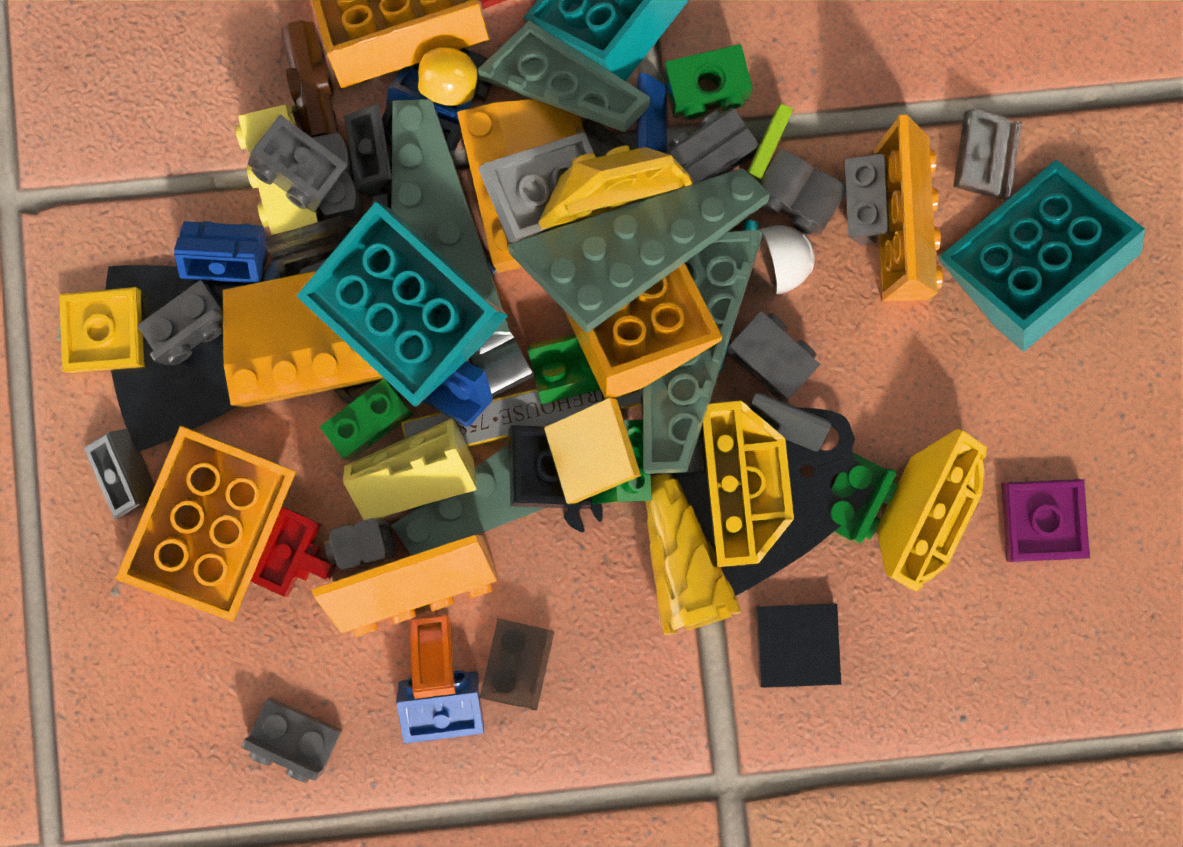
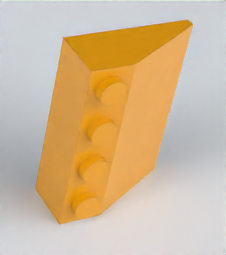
[311,0,489,88]
[457,99,584,273]
[874,115,943,302]
[564,263,722,400]
[223,271,384,407]
[115,425,296,622]
[311,534,499,637]

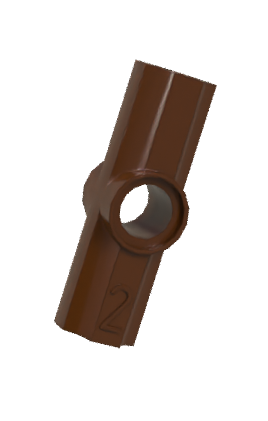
[281,20,338,138]

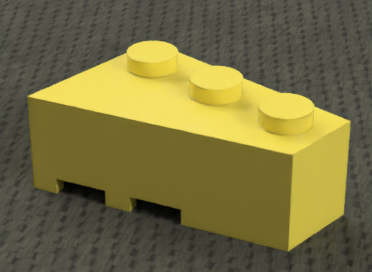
[235,104,323,235]
[343,418,477,520]

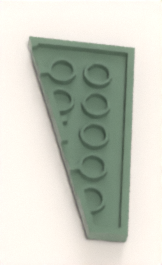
[508,168,770,333]

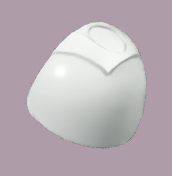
[759,225,815,295]

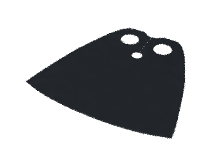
[105,265,265,452]
[672,407,871,596]

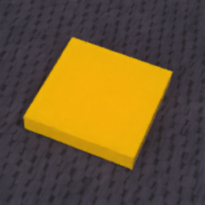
[59,287,144,373]
[544,398,641,504]

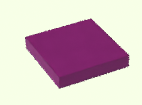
[1001,479,1090,562]

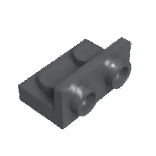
[248,115,348,212]
[845,154,890,245]
[137,280,223,366]
[241,697,342,782]

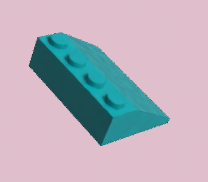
[523,0,689,81]
[939,160,1145,352]
[296,202,509,406]

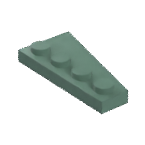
[478,21,650,132]
[391,444,545,556]

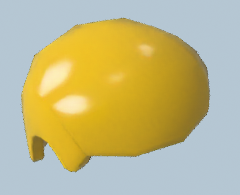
[418,47,477,106]

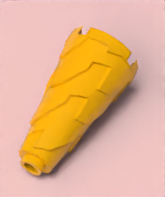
[645,473,741,635]

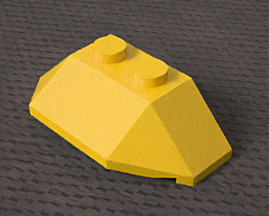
[538,145,694,229]
[702,401,794,567]
[877,429,987,592]

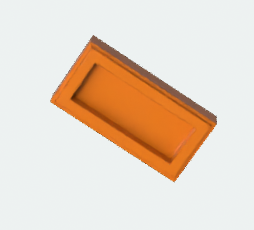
[409,615,456,699]

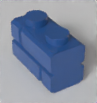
[174,221,268,283]

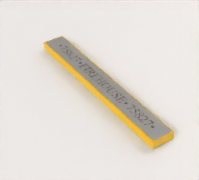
[401,382,717,447]

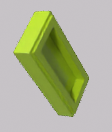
[747,103,794,183]

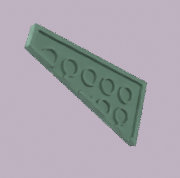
[391,99,512,335]
[643,229,763,474]

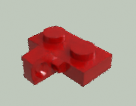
[250,507,337,597]

